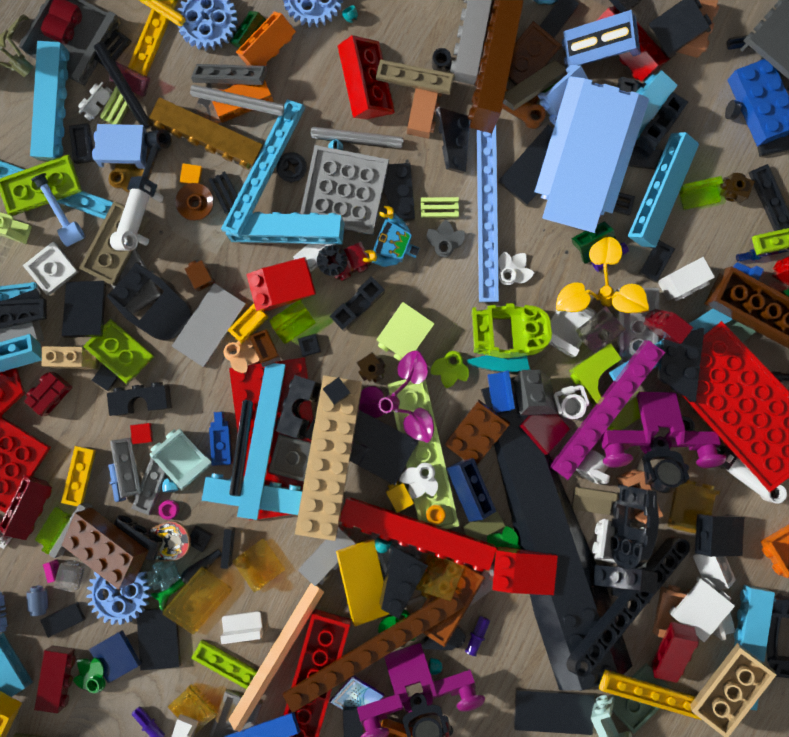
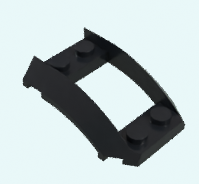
[767,592,789,678]

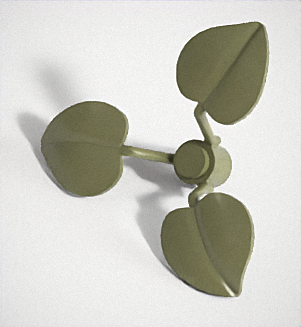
[0,14,33,77]

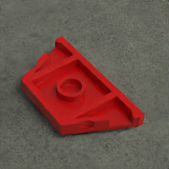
[0,368,25,417]

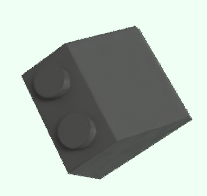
[514,370,558,415]

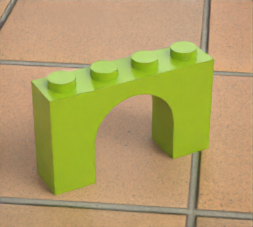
[569,343,645,430]

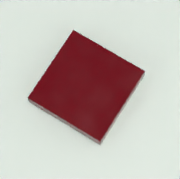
[520,414,570,455]

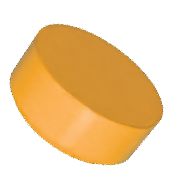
[426,505,446,525]

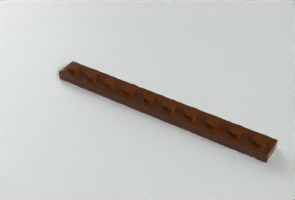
[282,588,465,713]

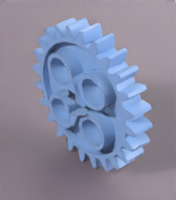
[176,0,238,51]
[283,0,343,28]
[87,566,152,625]

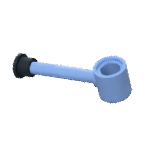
[31,173,85,247]

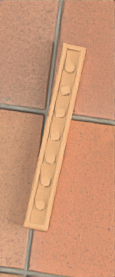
[229,583,324,732]

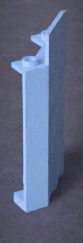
[535,76,649,233]

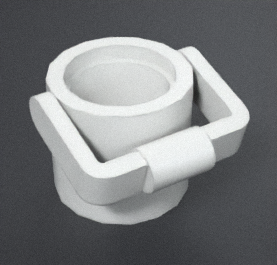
[553,385,589,419]
[576,450,610,485]

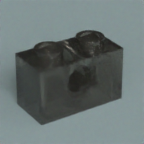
[576,306,626,354]

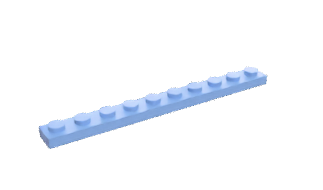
[477,125,499,303]

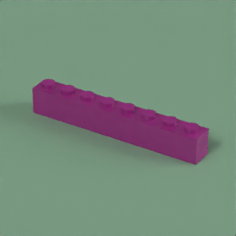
[551,340,665,480]

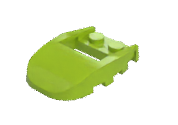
[471,303,552,358]

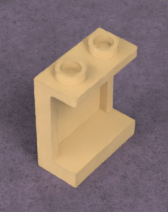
[42,346,98,369]

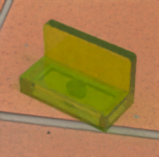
[679,176,723,210]
[269,300,316,344]
[35,507,71,554]

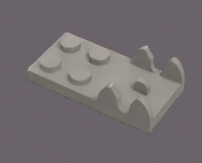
[615,288,659,365]

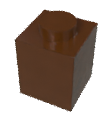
[184,260,215,291]

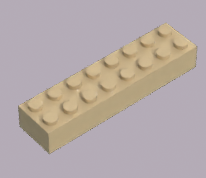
[295,375,362,541]

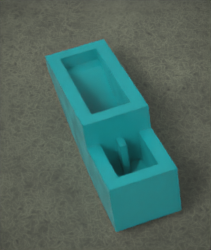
[467,355,530,372]

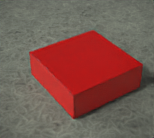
[130,423,153,444]

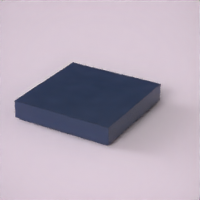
[89,630,142,683]

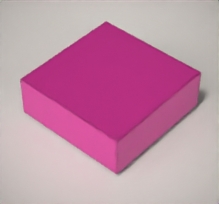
[43,559,62,583]

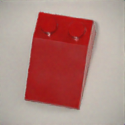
[246,257,316,311]
[492,546,558,595]

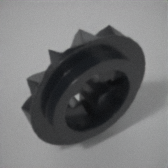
[276,152,307,183]
[317,245,348,276]

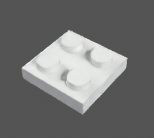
[23,242,79,296]

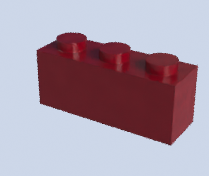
[643,309,693,344]
[0,475,52,540]
[651,622,699,683]
[34,645,76,714]

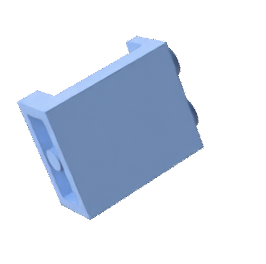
[538,65,588,125]
[92,124,148,169]

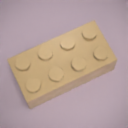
[690,643,776,737]

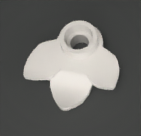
[498,252,534,285]
[400,463,438,499]

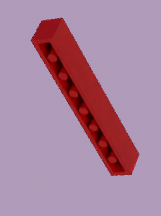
[340,496,497,572]

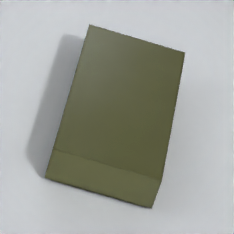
[462,508,505,540]

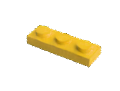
[61,446,96,507]

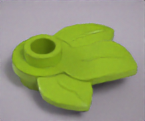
[430,351,469,388]

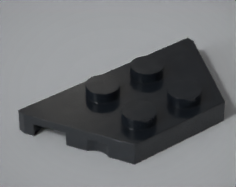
[657,328,704,402]

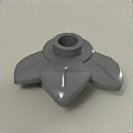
[427,220,465,257]

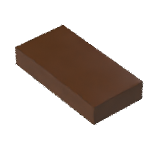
[249,329,280,367]

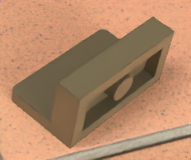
[572,486,617,515]

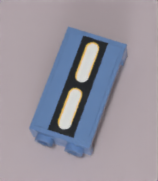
[562,10,641,68]

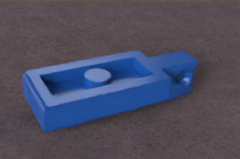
[209,411,232,466]

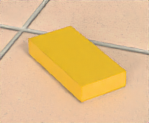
[228,304,268,344]

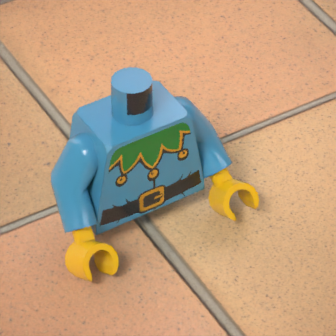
[363,206,420,267]

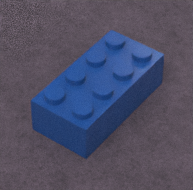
[727,59,789,147]

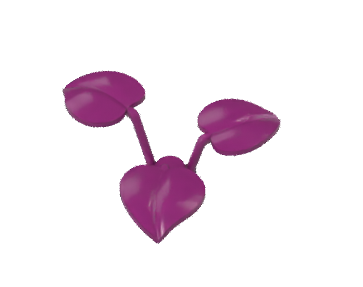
[359,350,434,443]

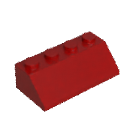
[596,6,670,82]
[337,35,395,120]

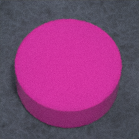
[159,500,179,520]

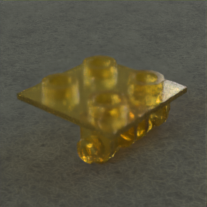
[232,538,286,592]
[415,555,465,601]
[168,684,218,735]

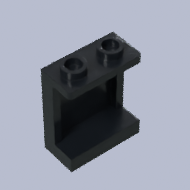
[649,0,712,59]
[695,514,745,557]

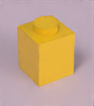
[386,481,414,513]

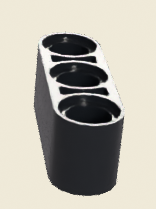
[114,515,163,560]

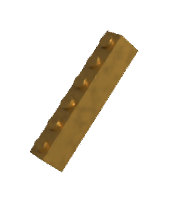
[149,97,263,170]

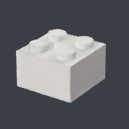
[657,257,715,301]

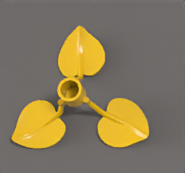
[556,237,649,313]

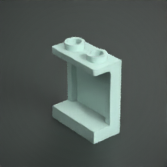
[149,429,211,491]
[591,695,632,737]

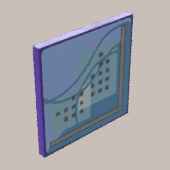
[330,676,384,710]

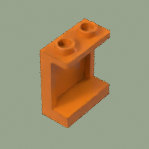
[760,525,789,578]

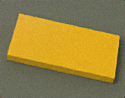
[336,539,389,627]

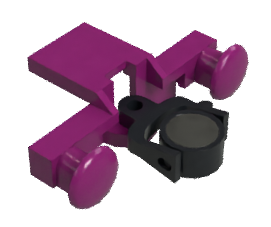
[601,392,726,493]
[357,643,485,737]

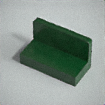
[229,11,266,48]
[571,221,616,264]

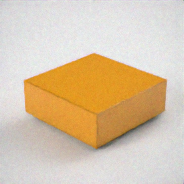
[180,163,203,184]

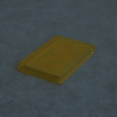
[163,567,232,635]

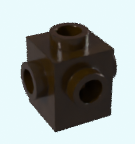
[719,173,755,203]
[356,352,387,383]

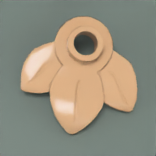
[223,338,259,373]

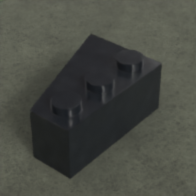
[380,543,428,619]

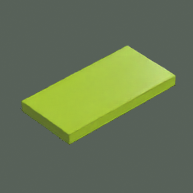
[0,155,82,216]

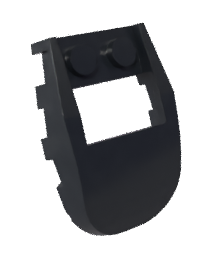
[107,262,192,341]
[611,484,659,569]

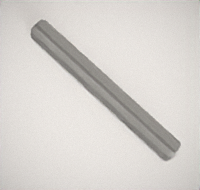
[190,85,285,116]
[310,127,404,148]

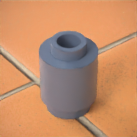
[26,585,48,616]

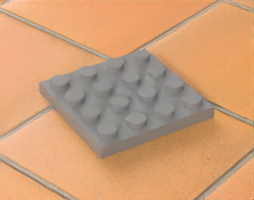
[300,145,389,236]

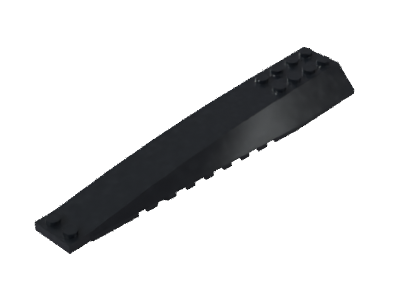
[480,379,633,691]

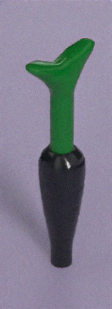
[151,548,222,611]

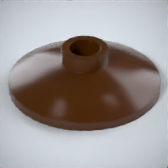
[175,183,214,221]

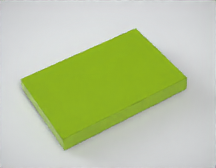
[83,319,154,385]

